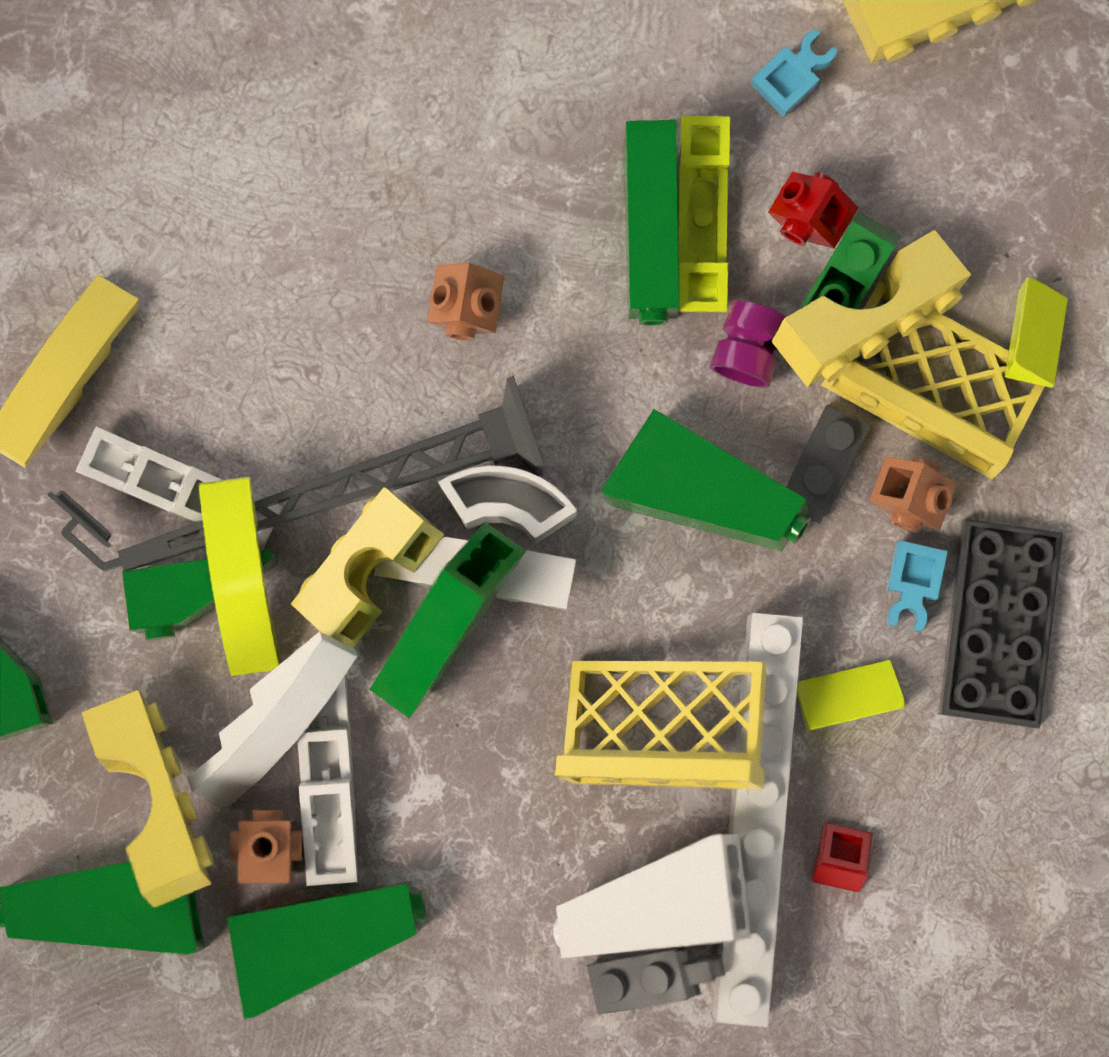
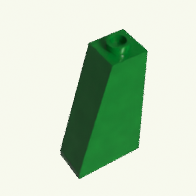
[623,120,679,326]
[600,409,811,551]
[369,522,526,719]
[0,861,205,955]
[227,881,426,1019]

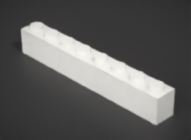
[712,613,803,1027]

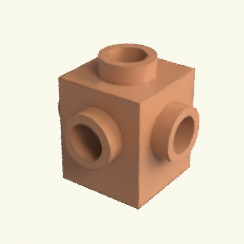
[427,263,505,341]
[869,456,957,532]
[230,810,304,883]

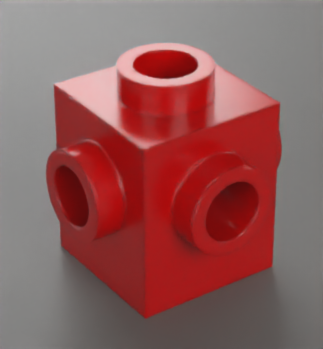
[768,171,859,249]

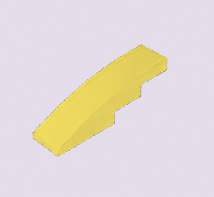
[0,275,139,468]

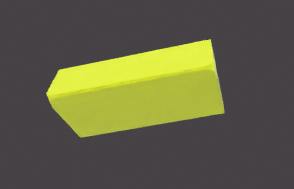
[1005,277,1068,388]
[796,660,906,731]

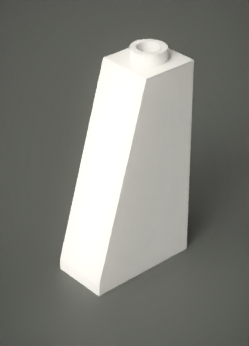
[553,834,751,958]

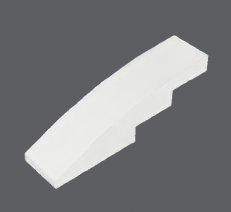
[75,426,282,551]
[374,537,576,610]
[188,632,357,807]
[297,675,358,886]

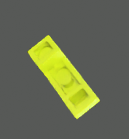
[678,116,730,313]
[199,476,280,676]

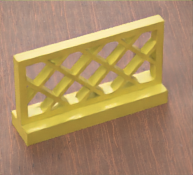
[821,280,1045,480]
[555,661,767,790]

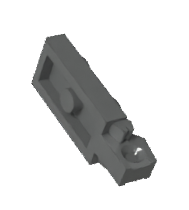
[786,405,871,524]
[586,946,726,1015]

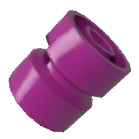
[709,300,787,388]

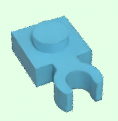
[750,29,838,118]
[886,540,948,632]

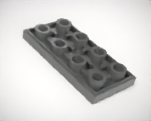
[938,519,1063,729]

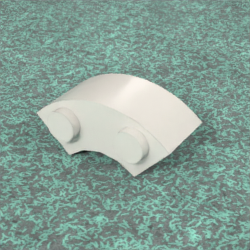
[438,466,577,544]

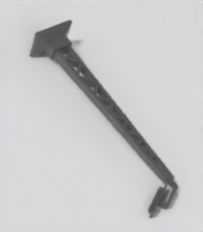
[48,375,544,571]

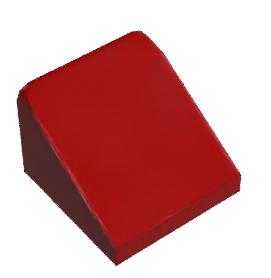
[812,822,873,892]

